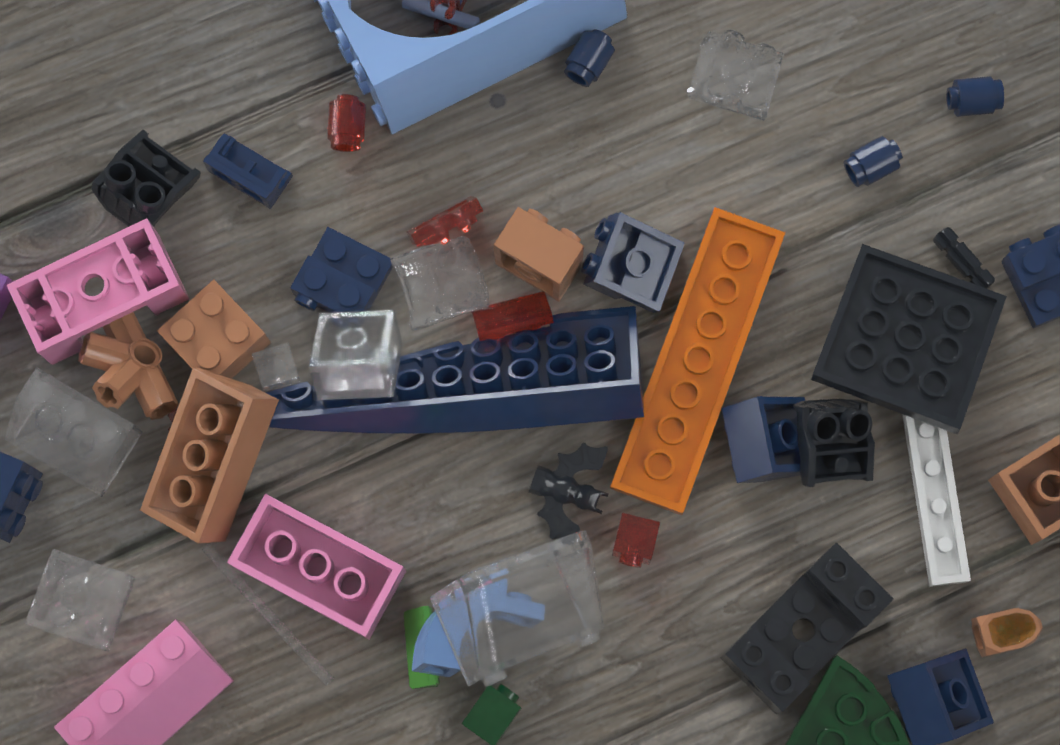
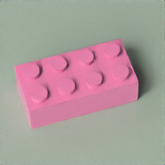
[227,494,406,640]

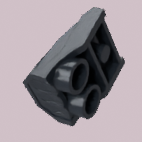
[92,130,201,227]
[794,398,875,487]

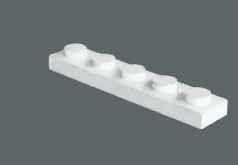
[902,414,971,587]

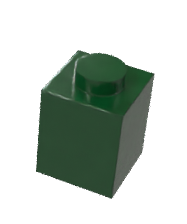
[461,683,522,745]

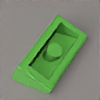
[404,606,440,689]

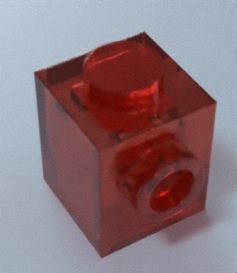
[612,513,660,568]

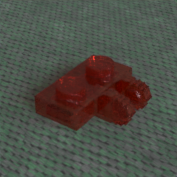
[406,196,483,249]

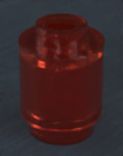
[327,94,366,152]

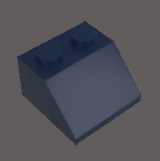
[722,396,805,483]
[887,648,994,745]

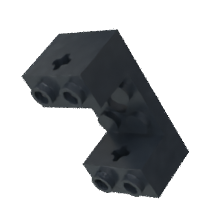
[720,542,894,714]

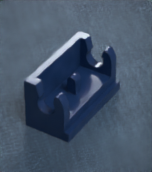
[203,133,293,209]

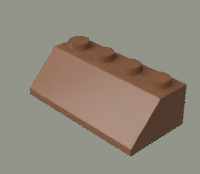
[140,368,279,543]

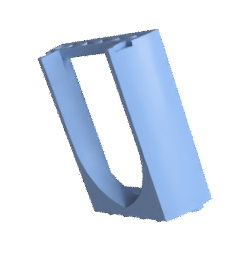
[314,0,627,134]

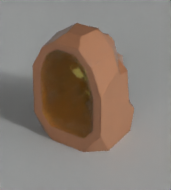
[971,608,1043,657]

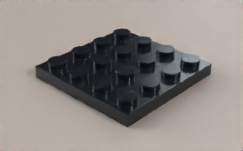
[811,244,1007,434]

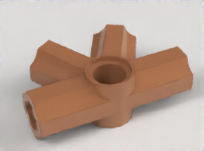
[78,312,179,420]

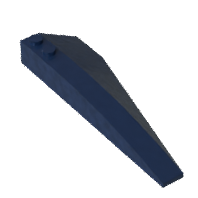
[265,306,644,434]

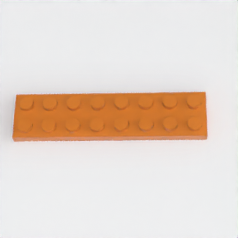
[610,207,786,515]

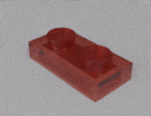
[471,291,554,341]

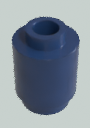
[564,29,615,87]
[946,76,1004,117]
[843,136,903,187]

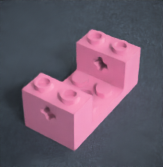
[7,218,189,365]

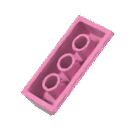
[54,619,234,745]

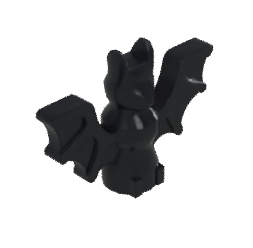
[528,443,609,550]

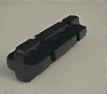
[933,227,995,289]

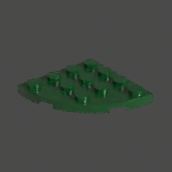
[785,655,909,745]

